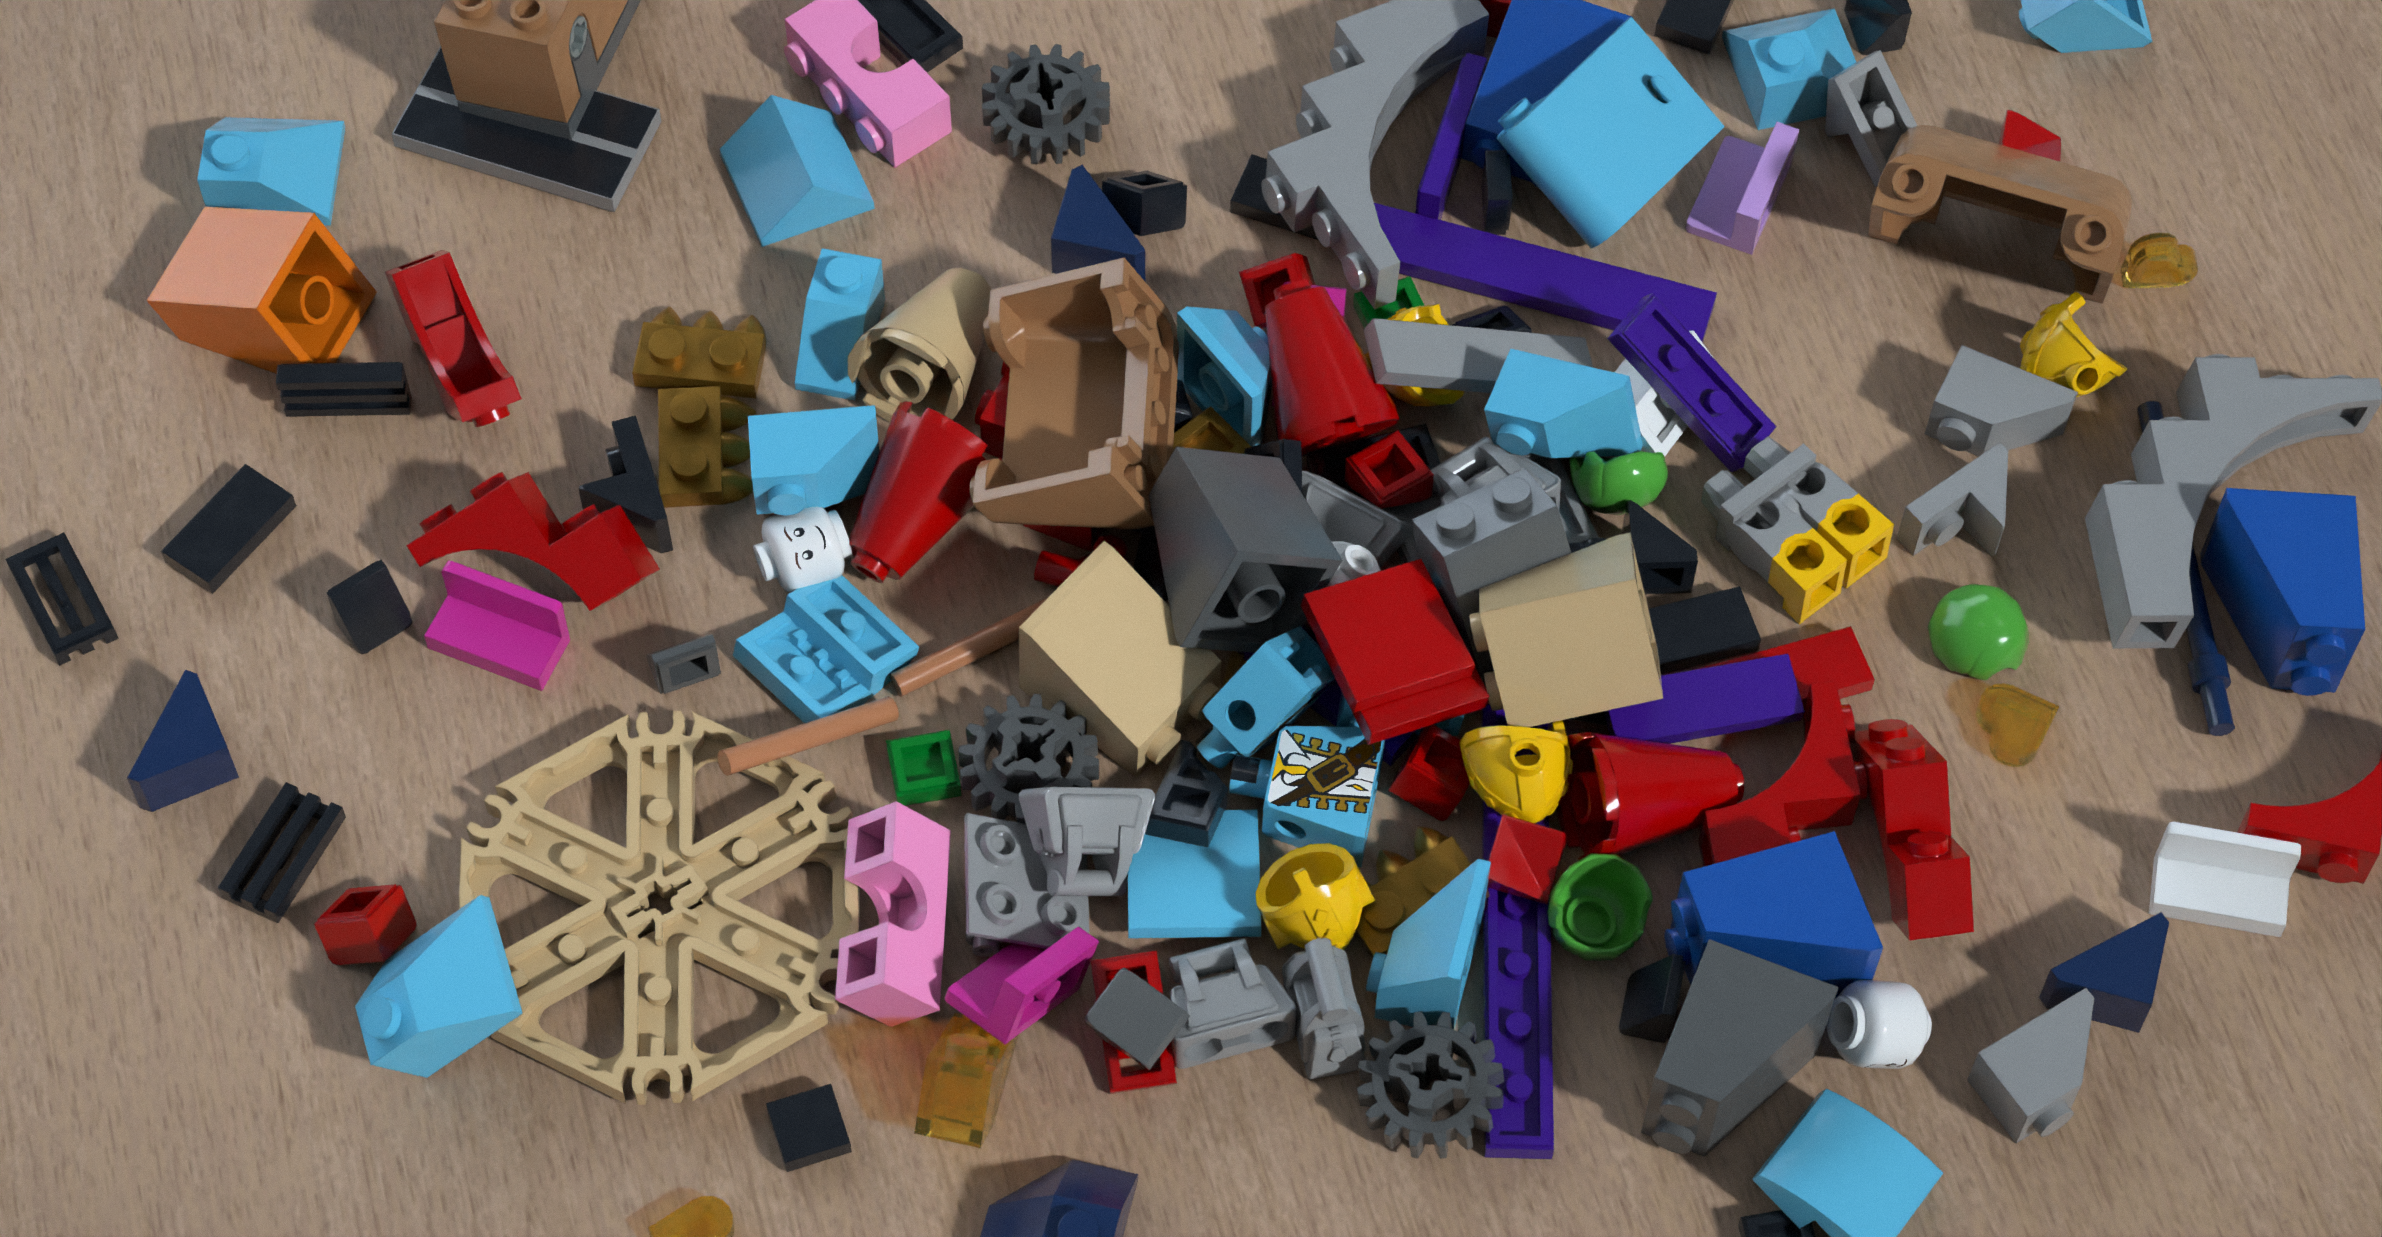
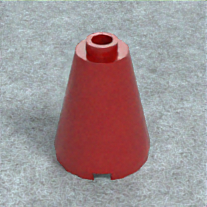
[1265,279,1400,457]
[849,401,1003,583]
[1557,732,1745,860]

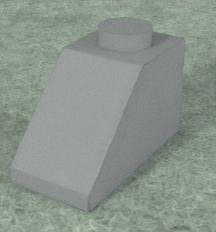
[1925,345,2078,456]
[1968,988,2094,1143]

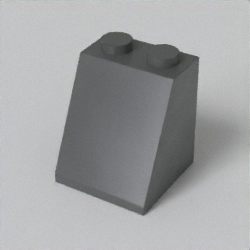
[1149,447,1343,653]
[1412,468,1571,705]
[1641,939,1838,1157]

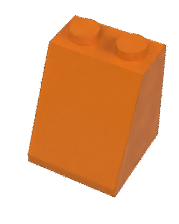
[146,207,377,374]

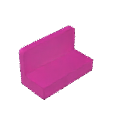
[424,560,570,691]
[945,926,1099,1044]

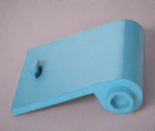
[1496,17,1725,249]

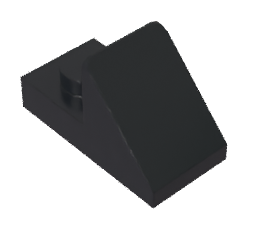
[578,415,673,553]
[1569,500,1698,595]

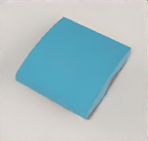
[733,576,919,723]
[1128,810,1261,938]
[1752,1088,1943,1237]

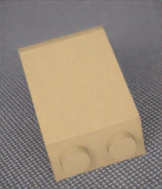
[1469,533,1663,727]
[1019,541,1222,778]

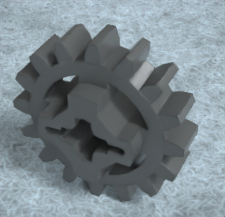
[982,44,1110,165]
[958,694,1100,824]
[1357,1011,1504,1159]

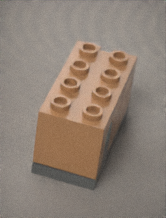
[434,0,641,140]

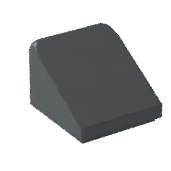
[647,634,721,694]
[1085,968,1190,1070]

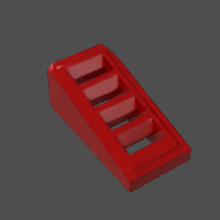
[1090,951,1177,1094]

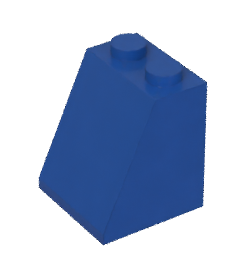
[1462,0,1633,187]
[2200,488,2365,696]
[1664,831,1883,998]

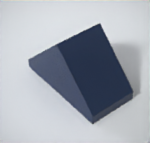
[1051,164,1146,282]
[127,670,239,812]
[2039,912,2169,1033]

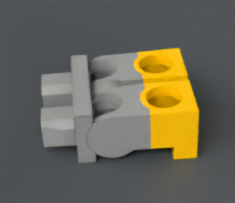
[1701,437,1894,625]

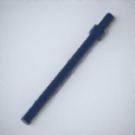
[2137,401,2235,736]

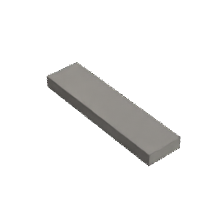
[1363,318,1593,393]

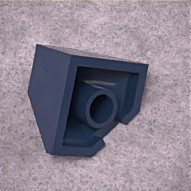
[980,1159,1138,1237]

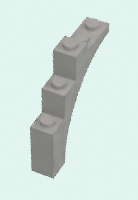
[1261,0,1489,309]
[2085,354,2382,649]

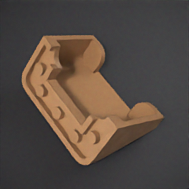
[1868,125,2132,304]
[970,257,1179,529]

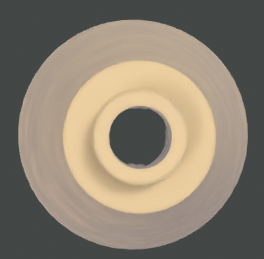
[848,268,991,423]

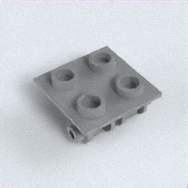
[964,813,1089,957]

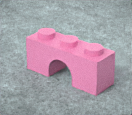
[784,0,952,168]
[835,801,951,1027]

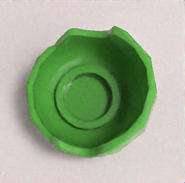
[1569,451,1668,515]
[1928,584,2029,681]
[1548,853,1653,961]

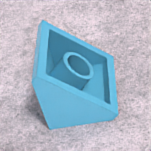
[719,95,875,247]

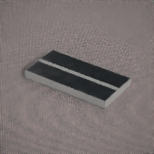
[392,46,661,212]

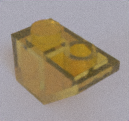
[914,1013,1018,1148]

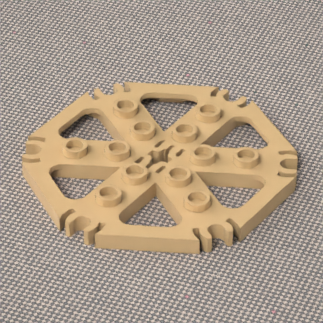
[459,711,860,1105]

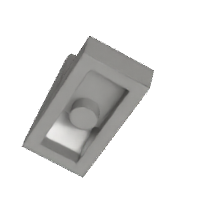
[1825,50,1917,186]
[1897,442,2008,556]

